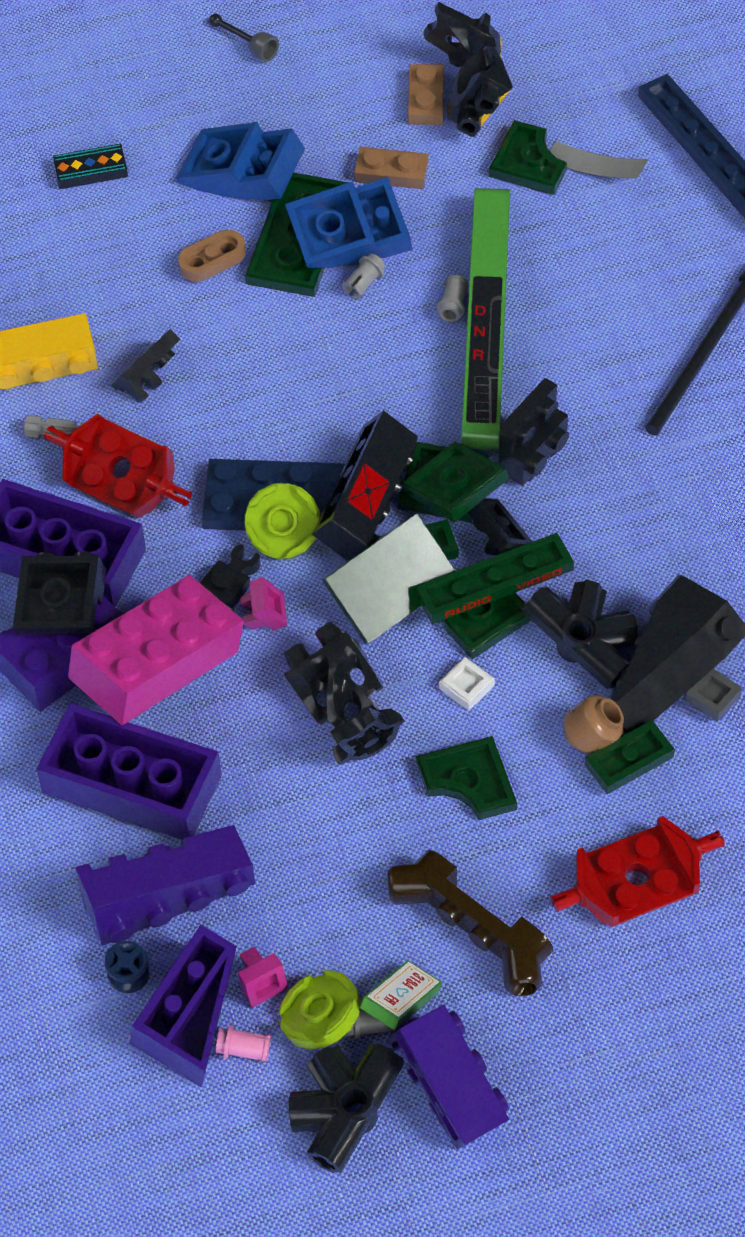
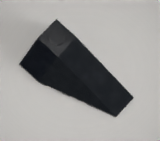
[610,575,745,734]

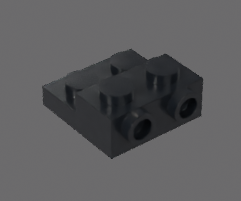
[499,378,569,486]
[13,552,106,635]

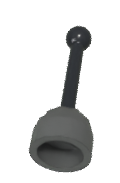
[209,13,279,62]

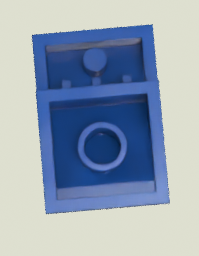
[176,122,305,200]
[285,177,412,268]

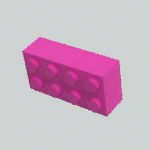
[68,575,244,725]

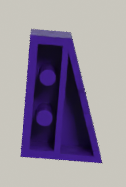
[0,596,123,712]
[129,924,237,1088]
[387,1004,510,1150]

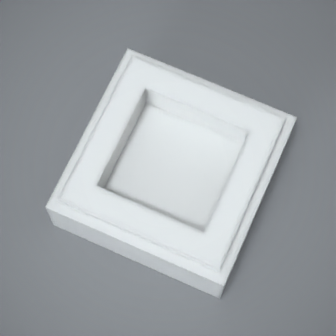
[439,657,495,711]

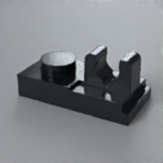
[111,329,181,403]
[467,498,533,555]

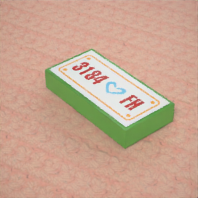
[360,960,442,1030]

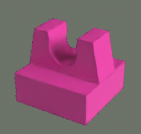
[240,577,287,631]
[237,947,288,1008]

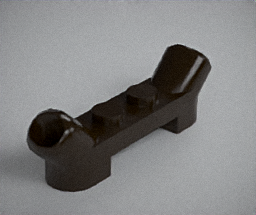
[387,850,553,996]

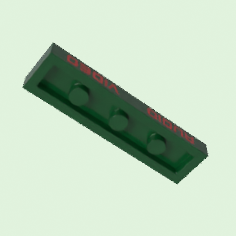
[416,533,574,624]

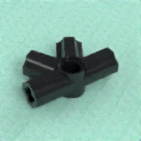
[522,579,638,690]
[289,1043,404,1173]

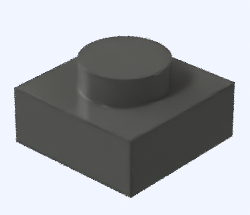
[685,668,742,722]

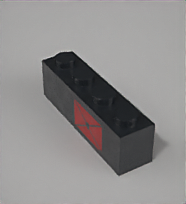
[312,410,418,561]

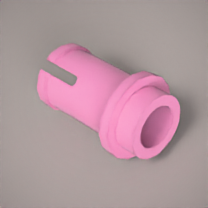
[216,1025,271,1062]

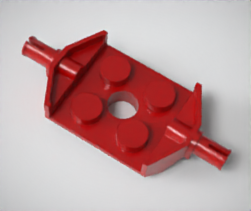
[44,414,192,518]

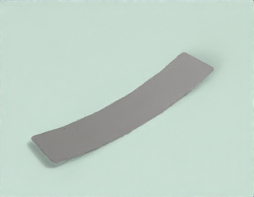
[550,141,648,178]

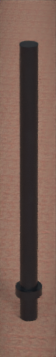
[645,271,745,436]

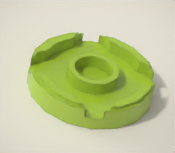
[245,483,320,560]
[279,970,361,1050]

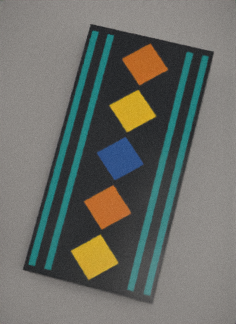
[53,143,128,189]

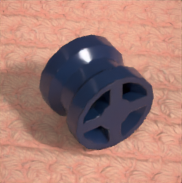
[105,941,150,993]

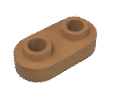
[178,230,246,282]

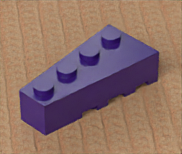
[75,825,255,946]

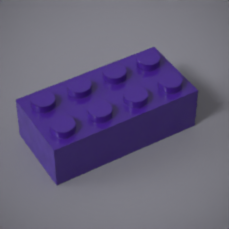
[0,479,146,607]
[36,703,222,840]

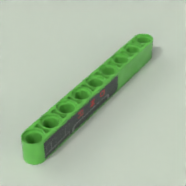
[461,188,510,451]

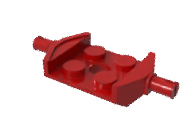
[550,816,725,927]

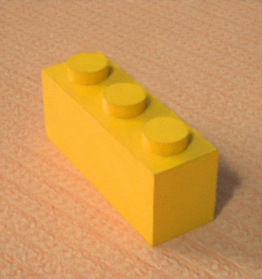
[0,313,98,390]

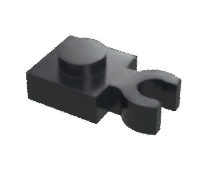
[200,544,261,608]

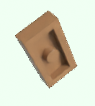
[408,64,444,125]
[354,147,429,189]

